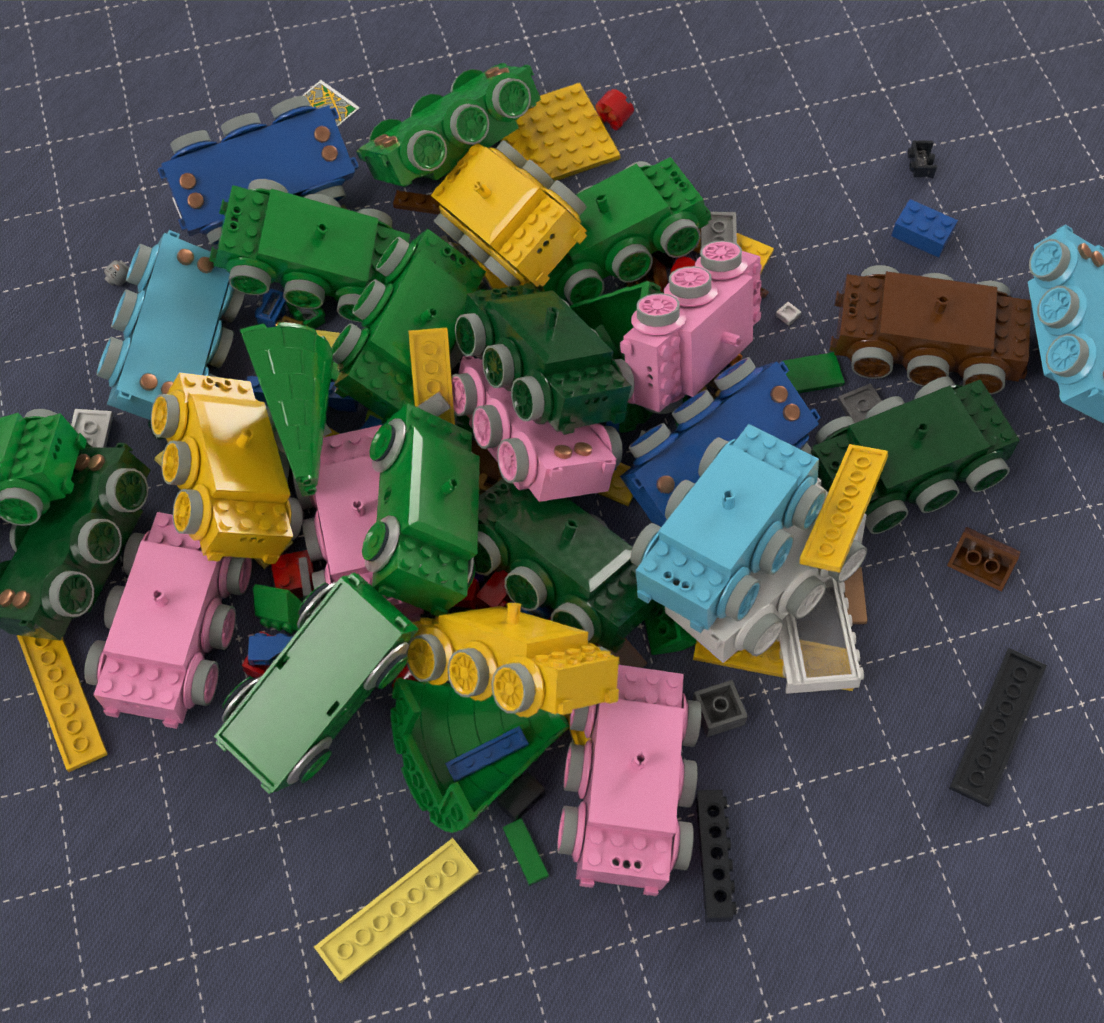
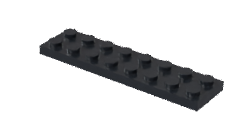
[949,648,1047,807]

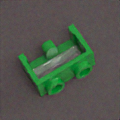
[286,301,326,329]

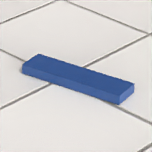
[445,726,529,783]

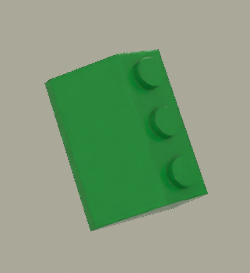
[253,584,302,634]
[645,603,697,655]

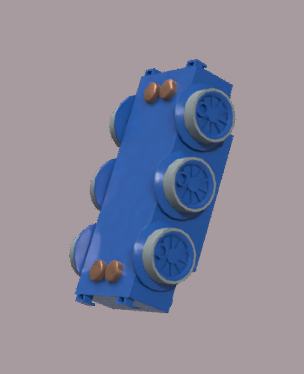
[157,96,359,245]
[620,357,821,527]

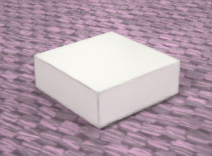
[775,302,801,326]

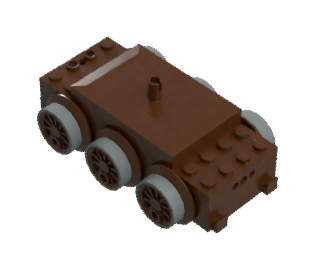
[829,265,1031,394]

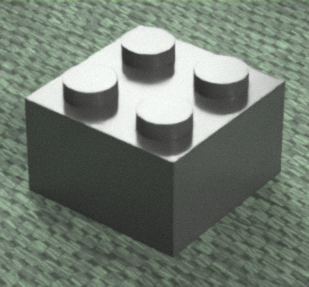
[692,680,748,737]

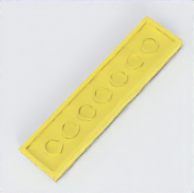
[314,838,479,983]

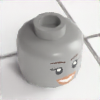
[104,260,129,287]

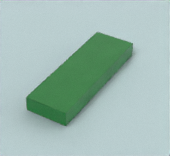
[502,818,549,886]

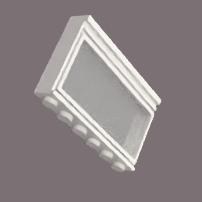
[777,577,864,694]

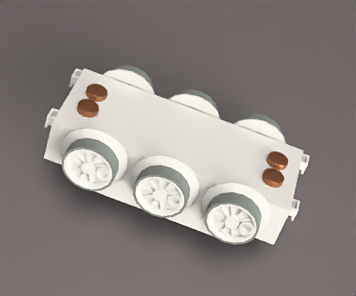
[665,478,867,663]

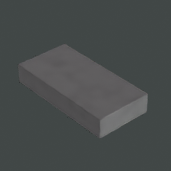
[299,557,311,600]

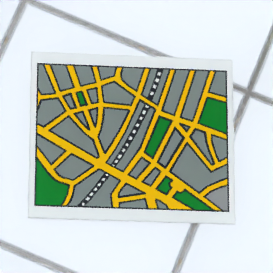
[302,80,360,126]

